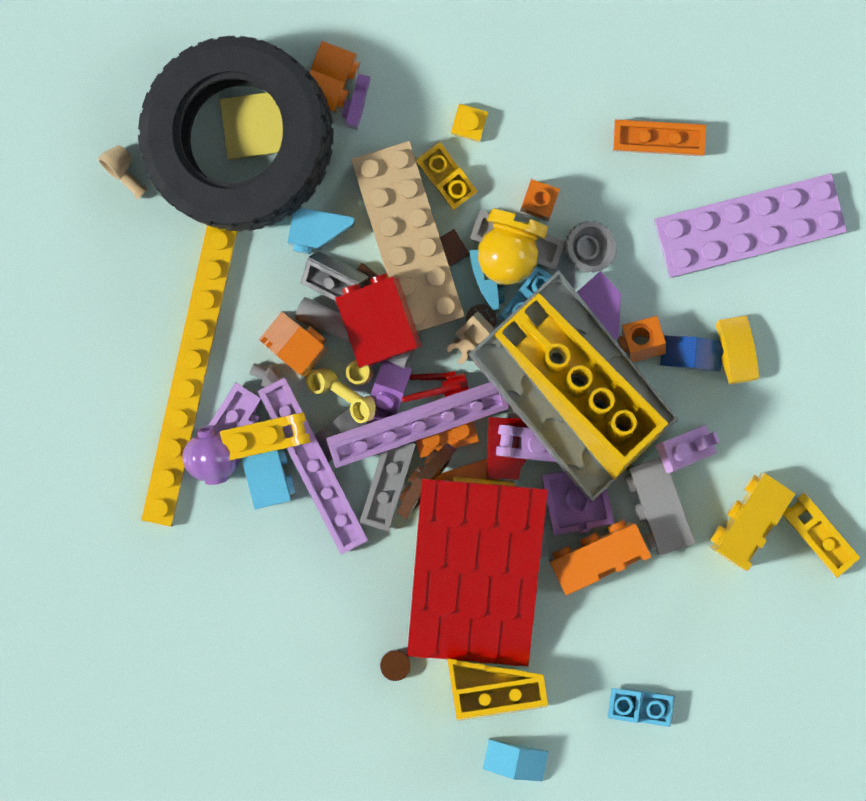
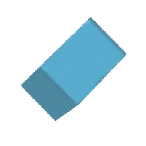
[483,739,549,782]

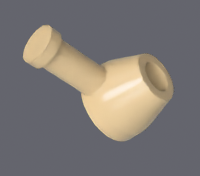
[97,145,148,200]

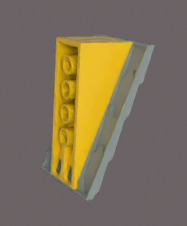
[469,270,678,503]

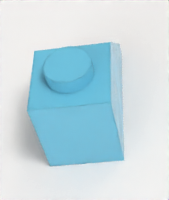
[287,208,355,254]

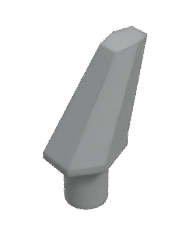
[249,363,281,387]

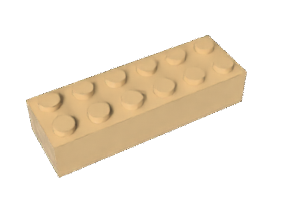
[351,141,465,333]

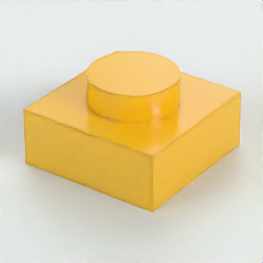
[451,104,488,143]

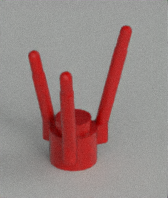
[402,371,469,402]

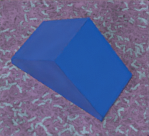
[660,335,723,372]

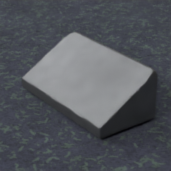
[301,252,369,301]

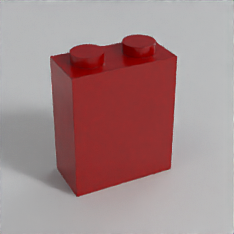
[335,273,422,368]

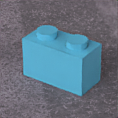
[242,448,296,510]

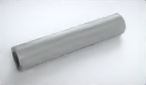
[295,297,415,369]

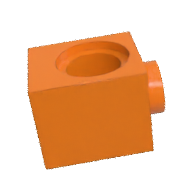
[520,179,560,221]
[618,316,666,363]

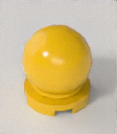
[478,209,548,285]

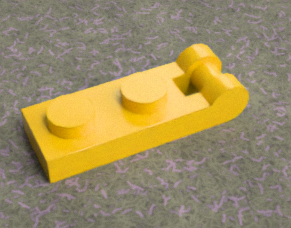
[220,412,311,461]
[782,493,860,578]

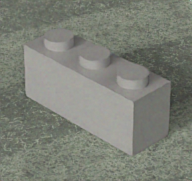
[625,457,695,556]

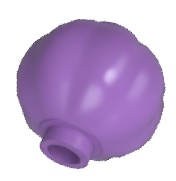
[182,426,241,485]

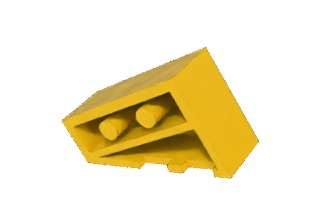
[710,473,795,572]
[447,658,548,722]

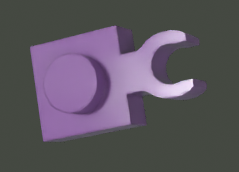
[341,74,370,130]

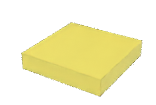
[220,92,283,160]

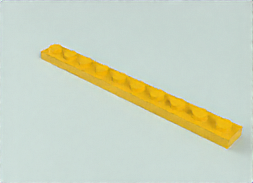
[141,225,238,527]

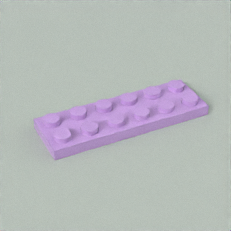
[654,173,847,278]

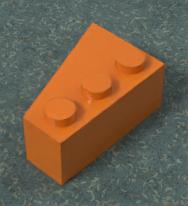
[259,312,328,378]

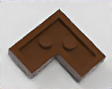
[397,443,457,520]

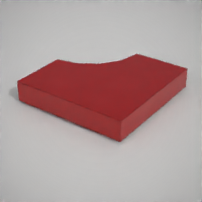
[486,417,529,480]

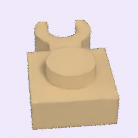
[447,312,495,364]

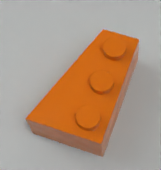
[549,519,652,595]

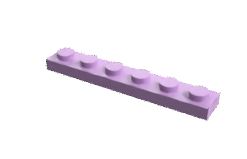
[257,377,368,554]
[326,382,509,468]

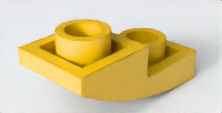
[415,141,478,210]
[715,315,759,385]

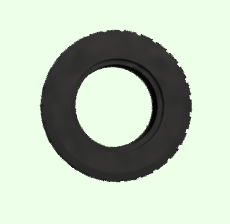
[138,35,334,231]

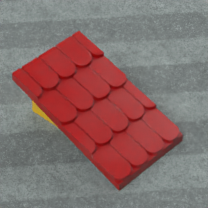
[407,476,548,667]

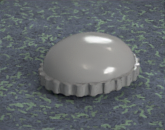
[565,221,617,273]

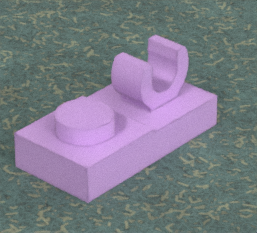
[656,425,720,473]

